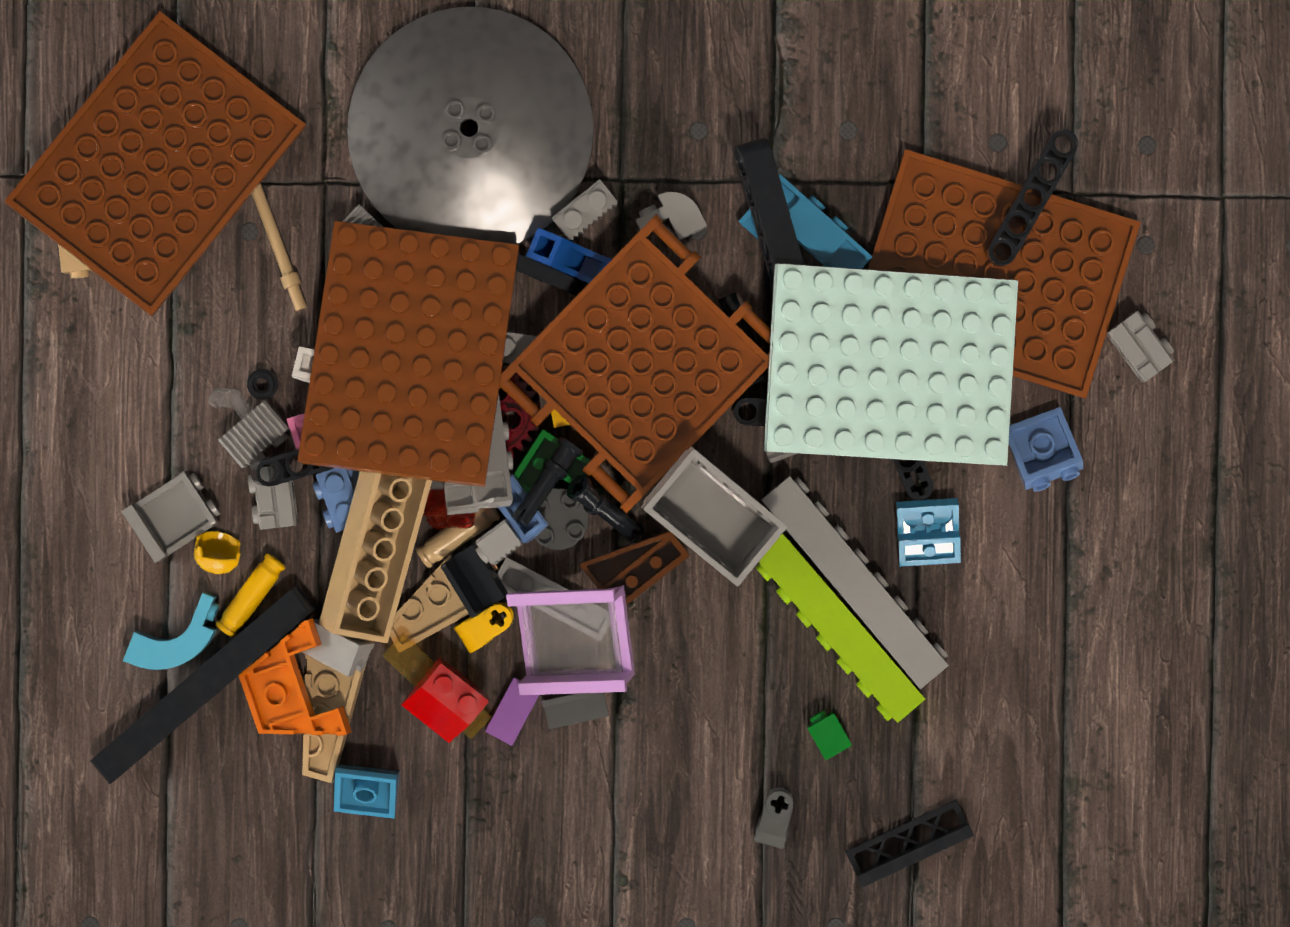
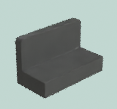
[542,693,609,729]

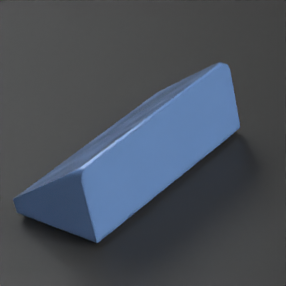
[498,474,549,543]

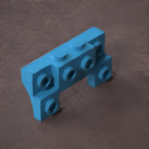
[739,174,872,269]

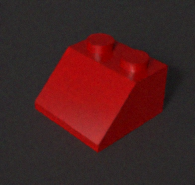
[401,657,489,743]

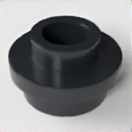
[247,369,278,400]

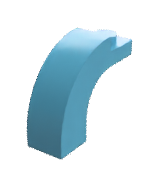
[123,592,219,670]

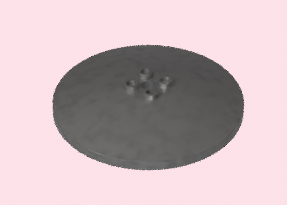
[347,7,594,244]

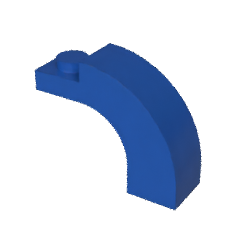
[526,228,612,284]

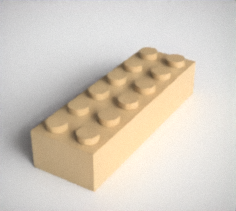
[319,471,432,643]

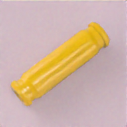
[216,553,286,638]

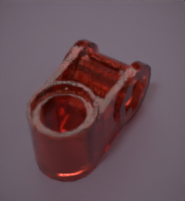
[423,490,476,529]

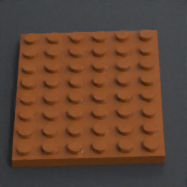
[4,11,306,317]
[867,149,1141,399]
[298,221,519,487]

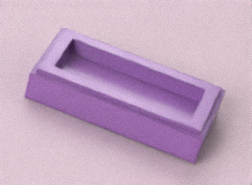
[485,677,539,746]

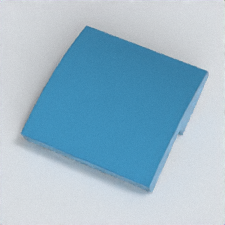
[896,498,961,567]

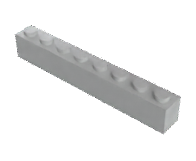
[761,476,949,689]

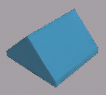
[334,764,400,819]

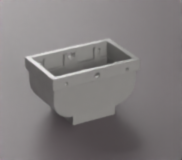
[641,447,788,587]

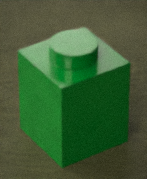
[806,710,852,761]

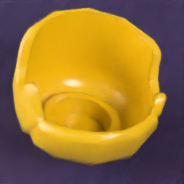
[194,531,241,574]

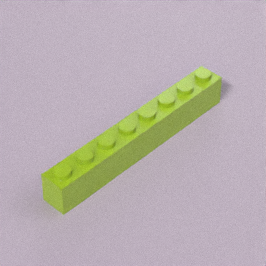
[755,533,925,723]

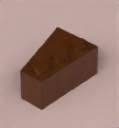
[579,531,690,605]

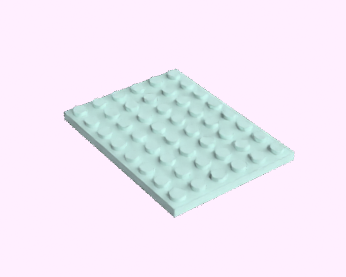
[764,264,1018,466]

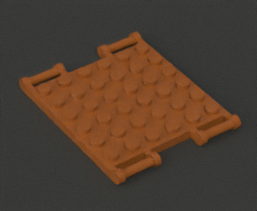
[499,214,771,514]

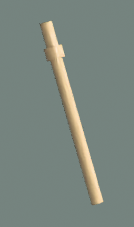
[252,183,307,312]

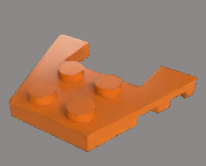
[238,618,352,736]

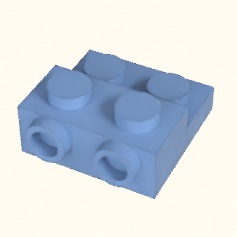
[1008,407,1083,492]
[312,468,360,533]

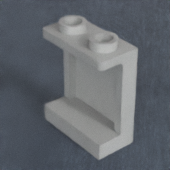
[121,471,221,563]

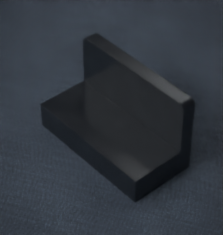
[441,542,508,618]

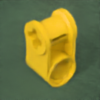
[454,602,514,654]

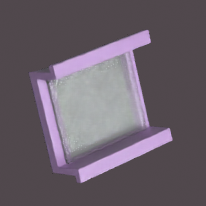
[506,585,635,695]

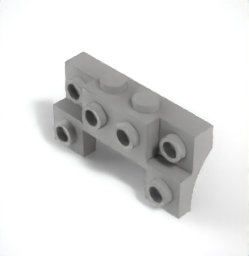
[444,394,513,515]

